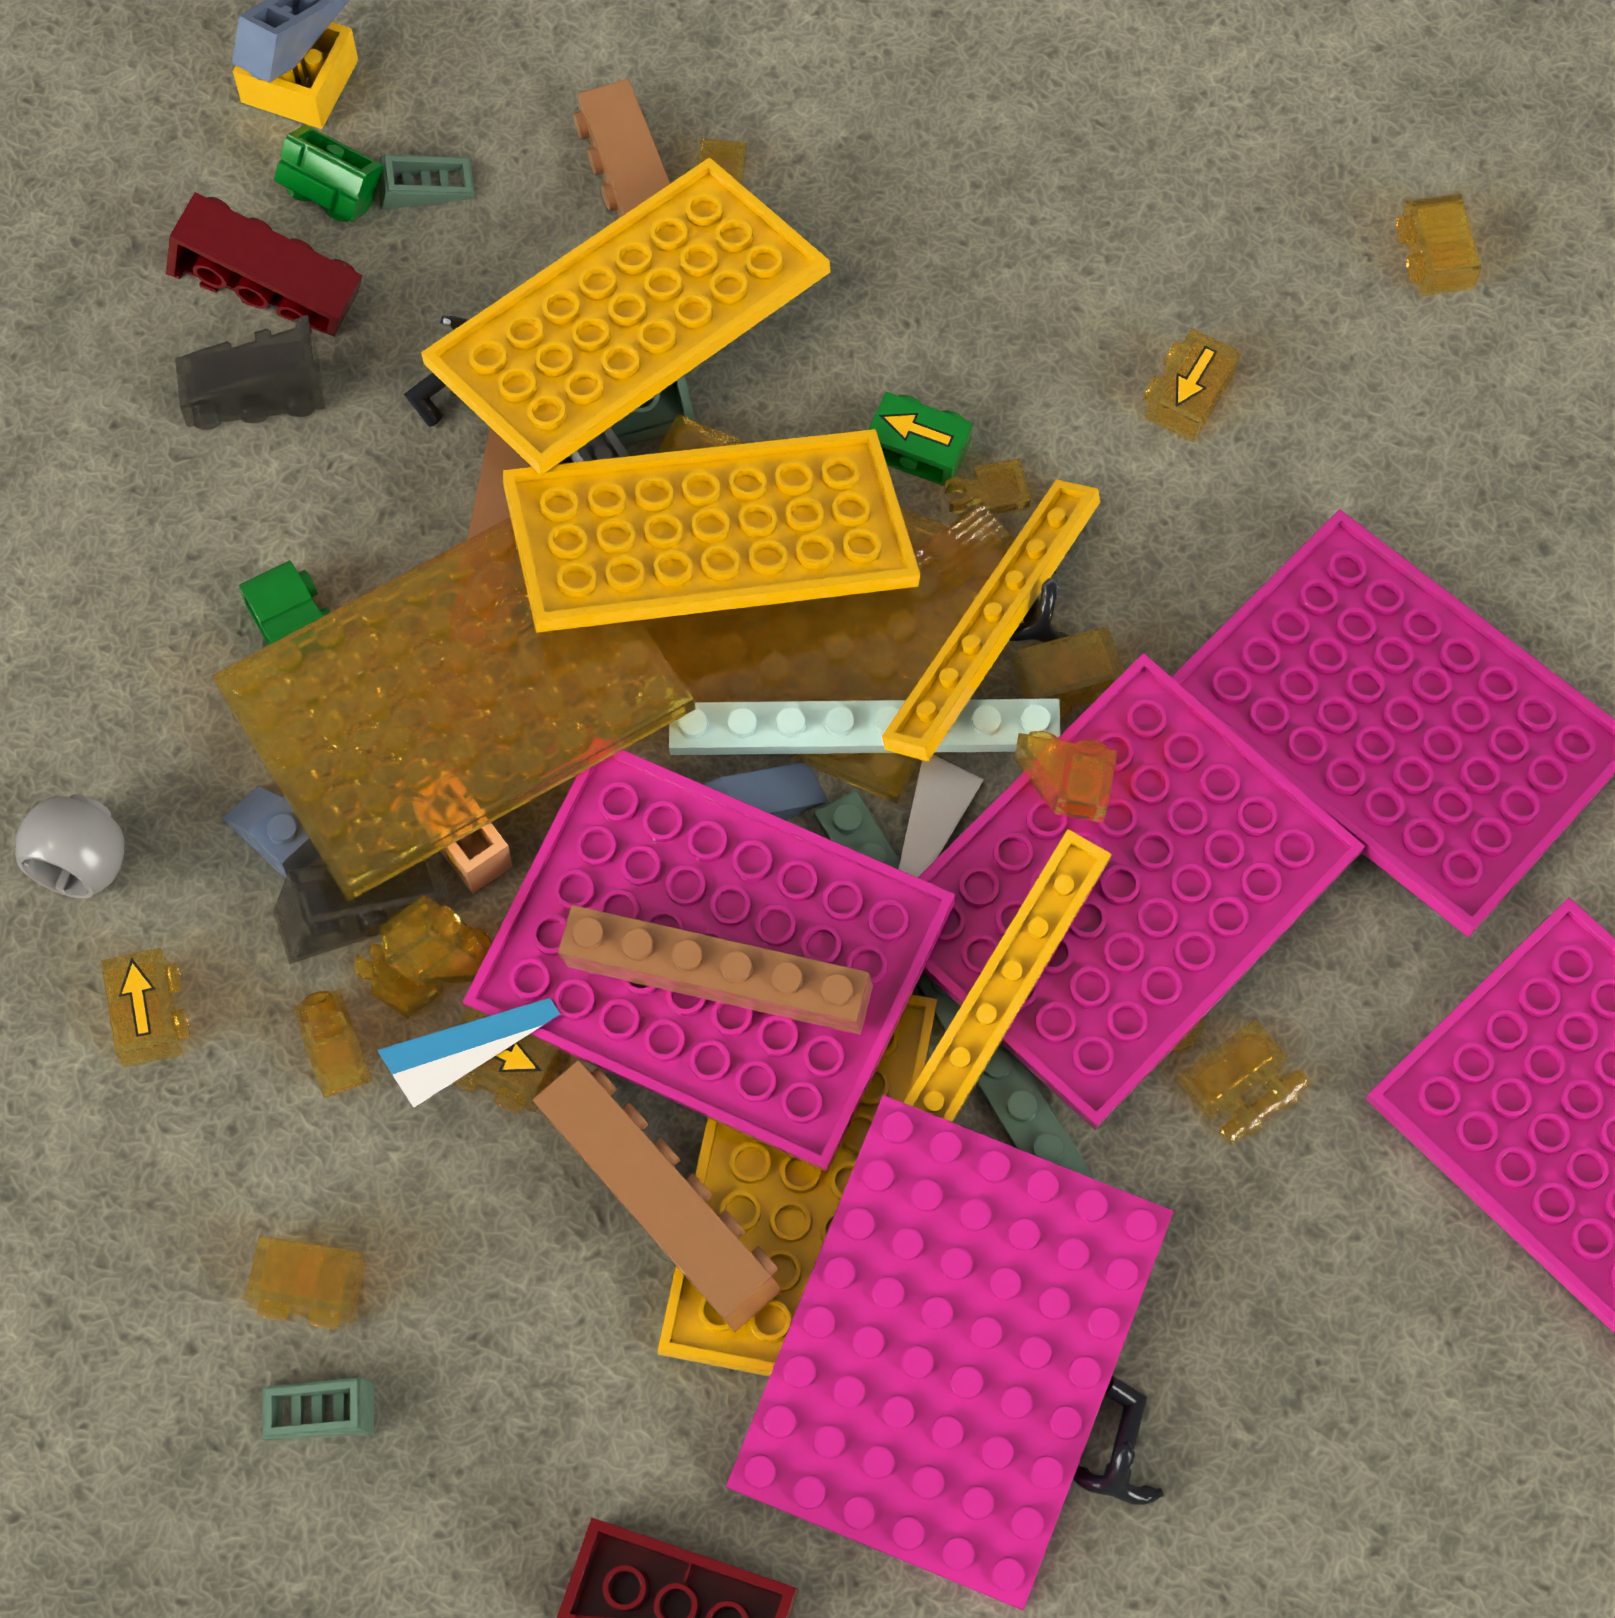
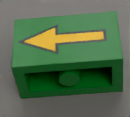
[868,391,973,488]

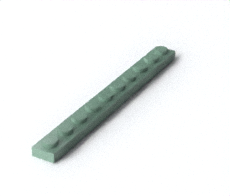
[814,790,1094,1179]

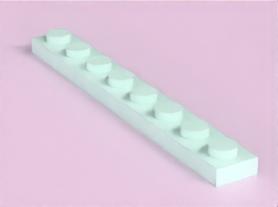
[669,699,1060,755]

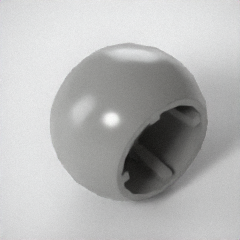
[15,794,125,899]

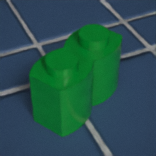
[239,560,339,675]

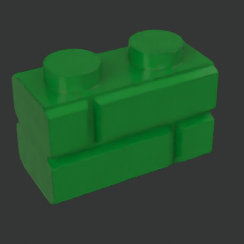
[273,124,384,222]

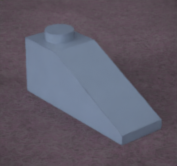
[232,0,349,83]
[703,761,829,820]

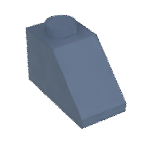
[222,786,325,883]

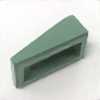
[378,154,475,209]
[262,1377,374,1441]

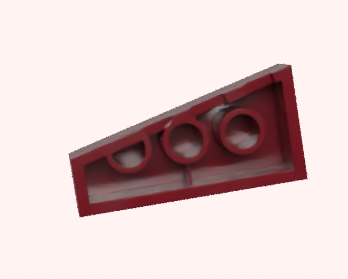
[166,192,362,337]
[557,1517,799,1618]

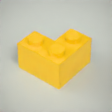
[233,22,358,129]

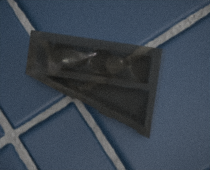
[175,315,325,430]
[273,844,448,964]

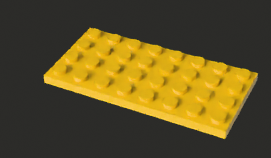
[421,157,830,475]
[503,429,921,633]
[658,995,937,1376]

